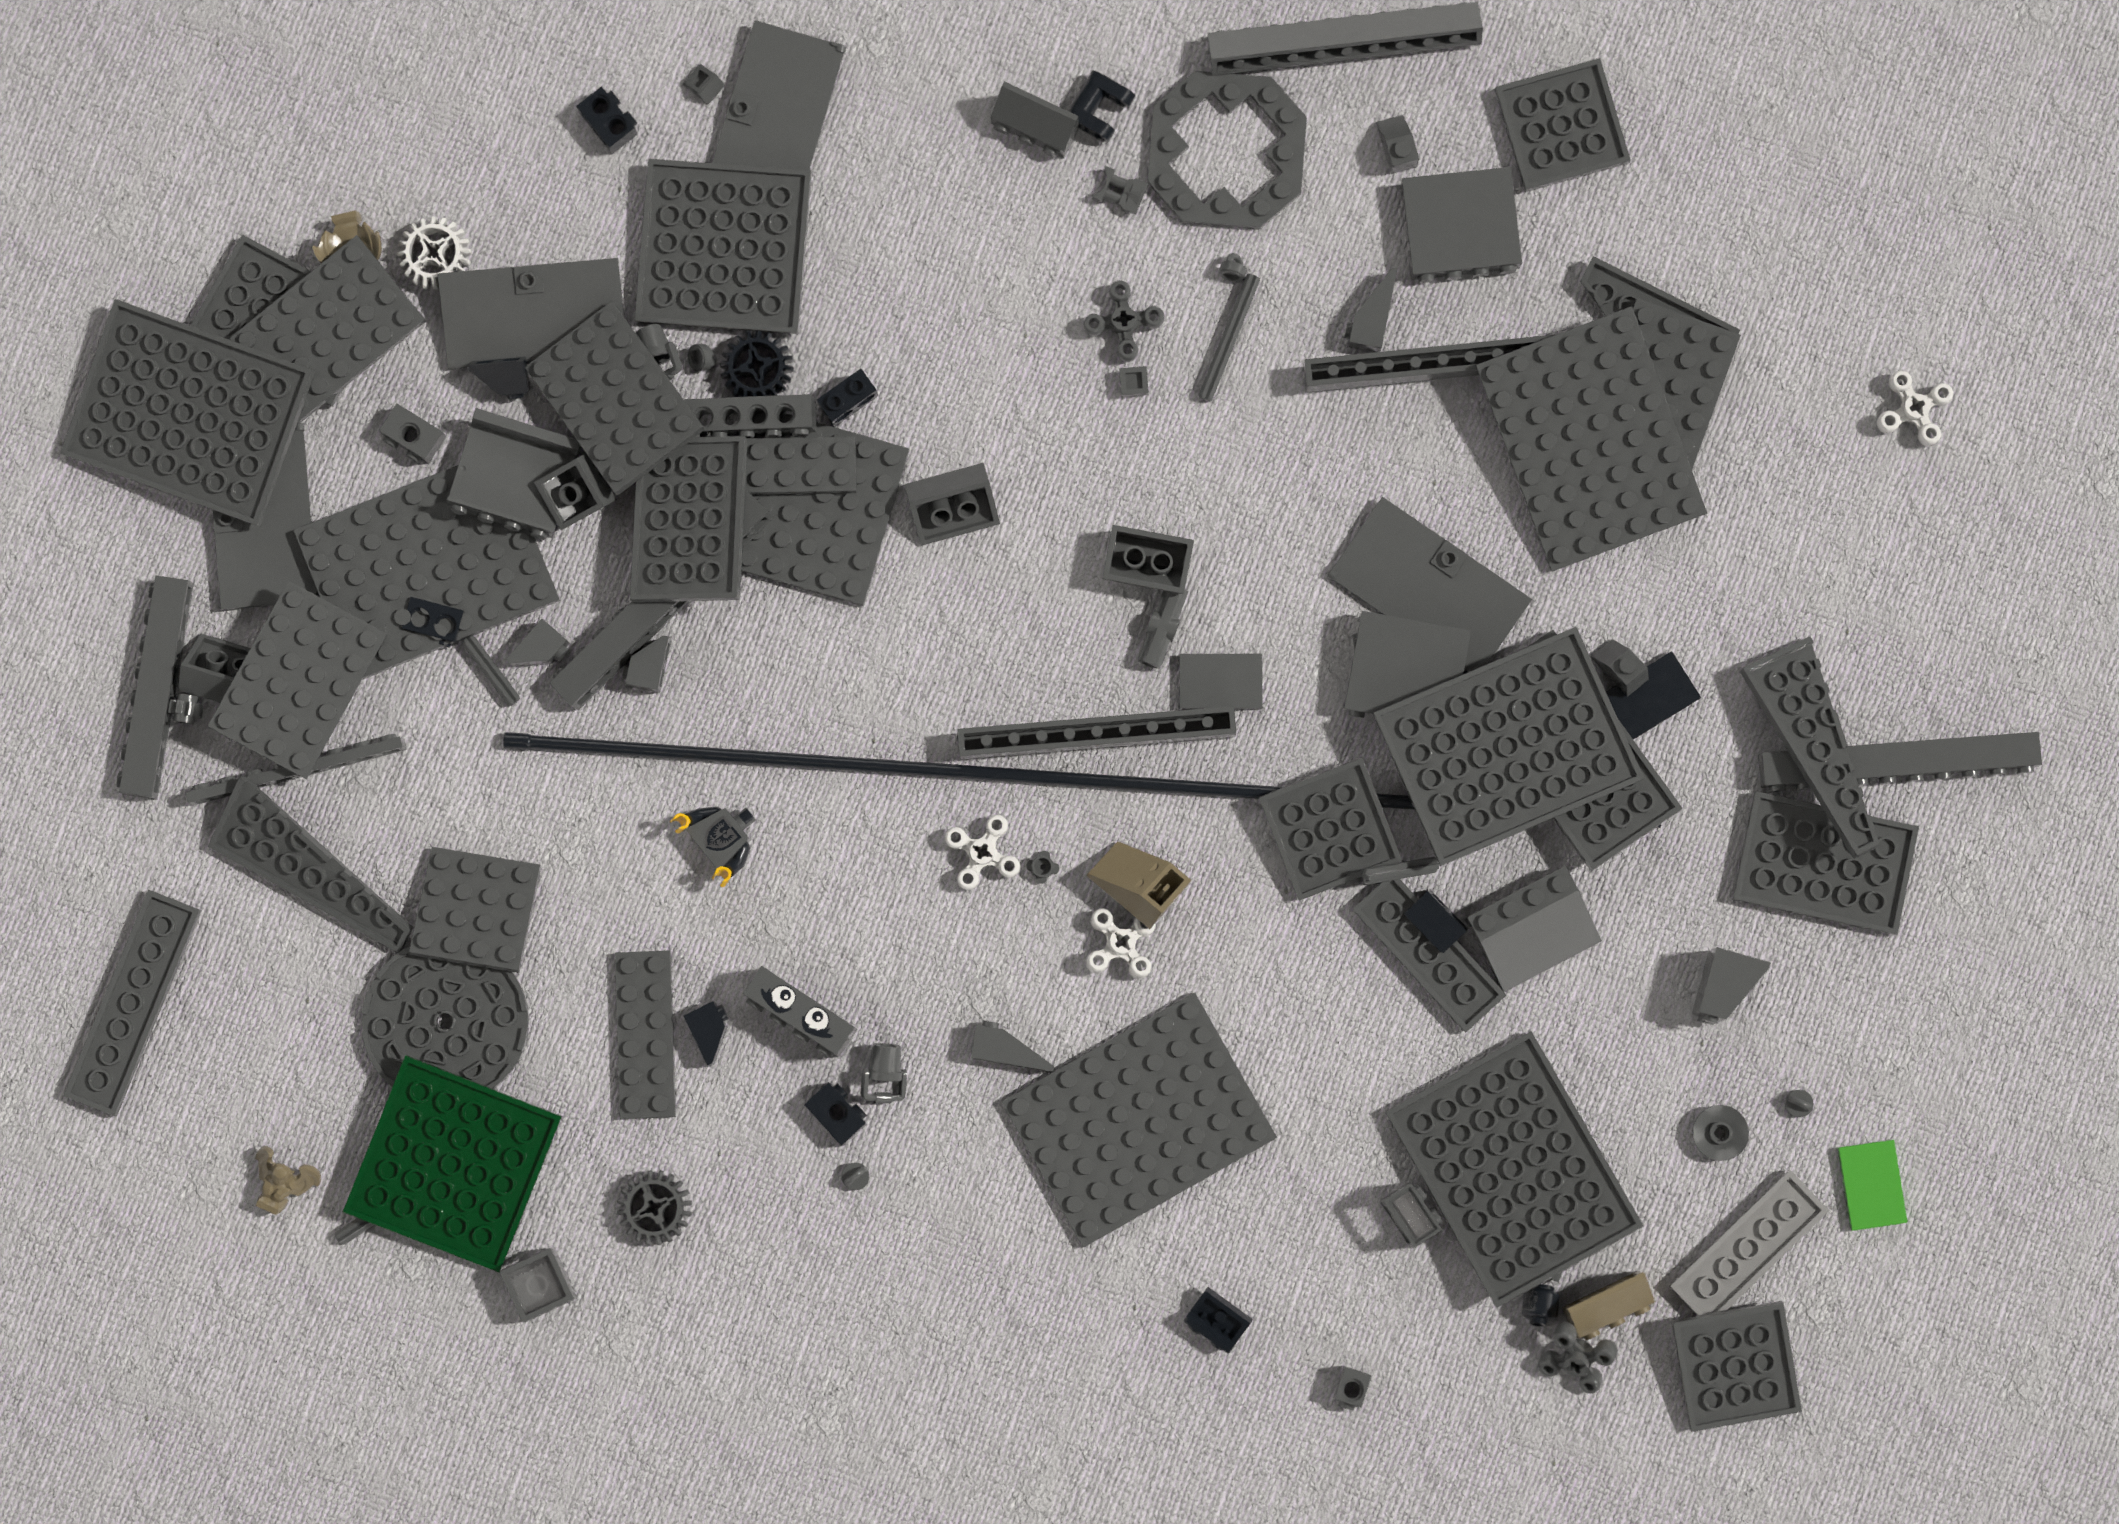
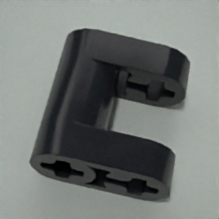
[1068,70,1136,143]

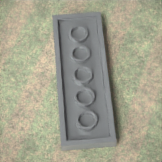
[1669,1170,1829,1316]

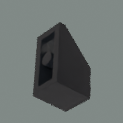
[469,357,530,399]
[683,1001,729,1067]

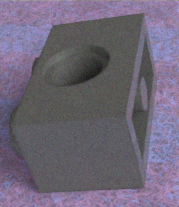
[379,403,447,464]

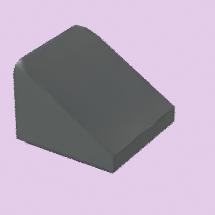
[683,64,725,104]

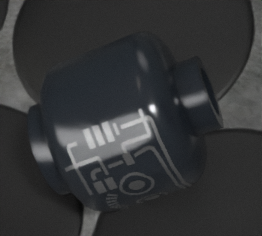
[1522,1284,1560,1327]

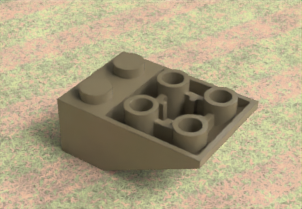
[1086,841,1191,929]

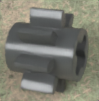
[168,694,204,724]

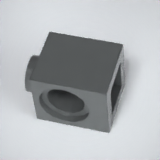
[1333,1366,1372,1411]

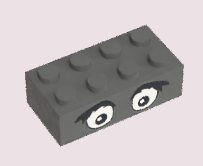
[743,966,858,1058]

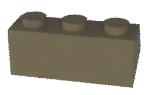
[1562,1271,1655,1341]

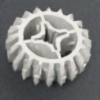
[397,216,472,291]

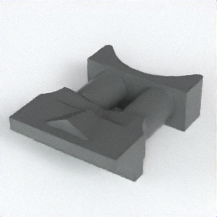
[1092,166,1149,215]

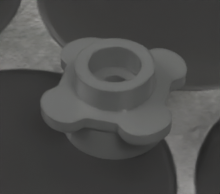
[1026,851,1059,884]

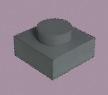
[1119,366,1149,397]

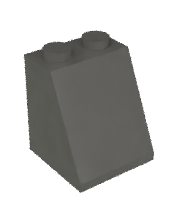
[1692,947,1771,1025]

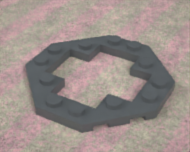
[1148,71,1307,230]

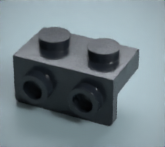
[1184,1287,1253,1354]

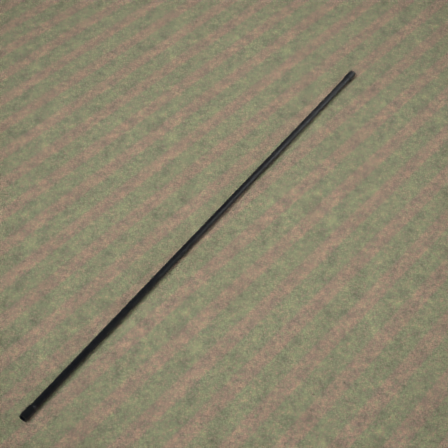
[503,732,1661,828]

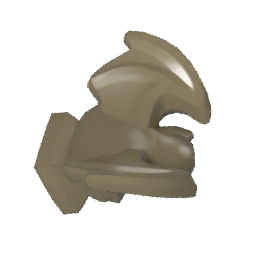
[312,210,382,263]
[255,1146,321,1215]

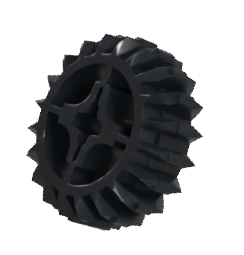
[720,330,794,397]

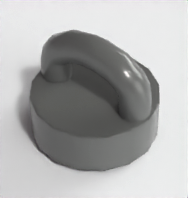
[1219,253,1247,283]
[687,344,716,372]
[1784,1090,1814,1118]
[842,1163,870,1190]

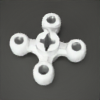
[1877,370,1953,446]
[945,815,1021,890]
[1086,908,1156,979]

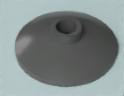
[1693,1105,1749,1161]

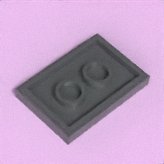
[1179,653,1263,710]

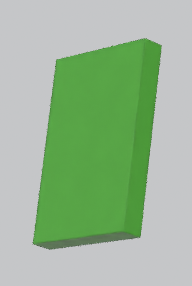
[1837,1140,1908,1231]

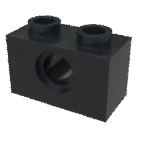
[804,1082,867,1146]

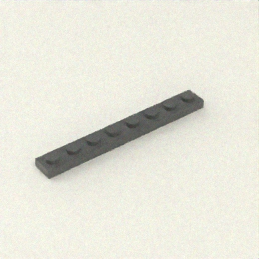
[185,734,407,806]

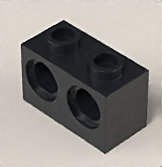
[576,86,638,154]
[816,368,878,427]
[402,597,465,648]

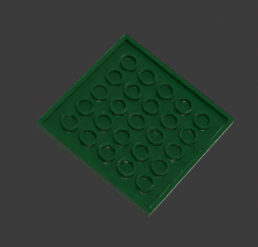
[342,1055,562,1273]

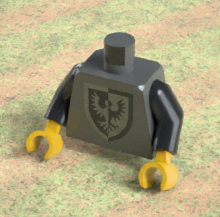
[670,806,756,887]

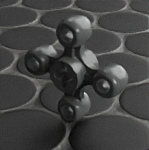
[1083,280,1165,362]
[1538,1322,1618,1394]

